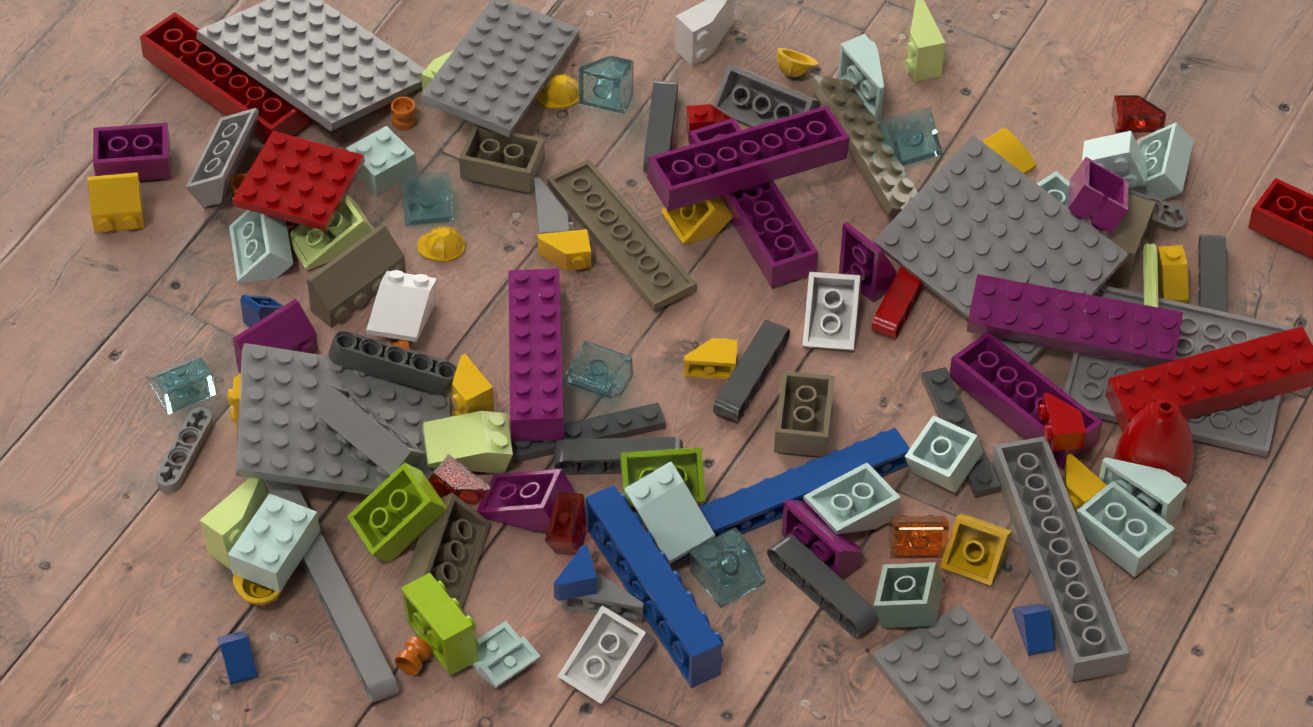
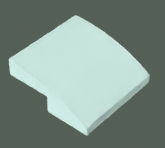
[471,621,541,688]

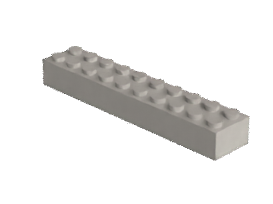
[992,437,1129,682]

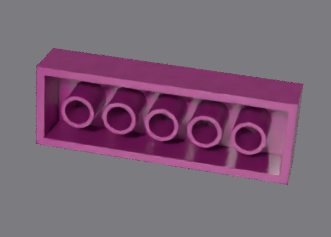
[949,331,1103,469]

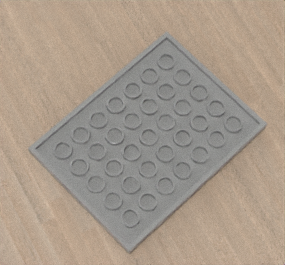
[196,0,425,131]
[873,135,1128,364]
[1064,285,1294,457]
[235,343,450,498]

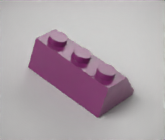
[233,299,318,373]
[782,500,862,580]

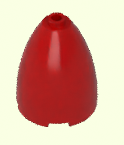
[1113,399,1194,486]

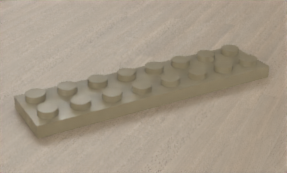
[809,75,918,216]
[547,159,697,311]

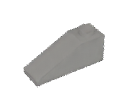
[534,177,574,234]
[562,571,644,623]

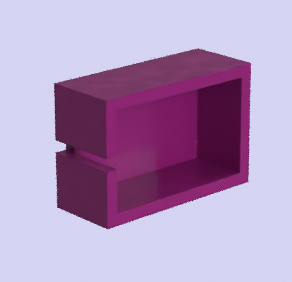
[1068,156,1128,234]

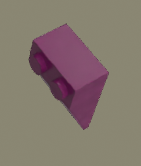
[839,221,897,303]
[476,469,575,532]

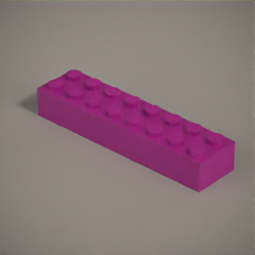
[647,105,850,211]
[689,118,818,287]
[508,268,565,442]
[967,274,1183,367]

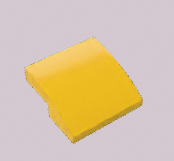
[982,127,1037,175]

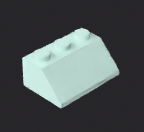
[1129,122,1194,201]
[229,210,293,283]

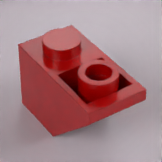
[1038,393,1087,452]

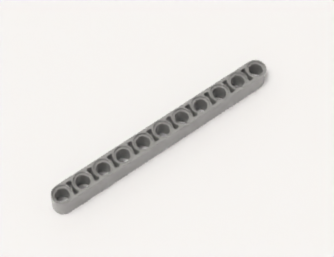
[264,480,399,703]

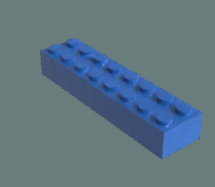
[585,485,724,688]

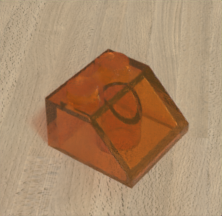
[888,515,949,559]

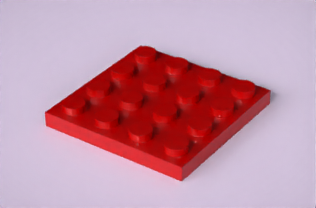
[232,131,365,231]

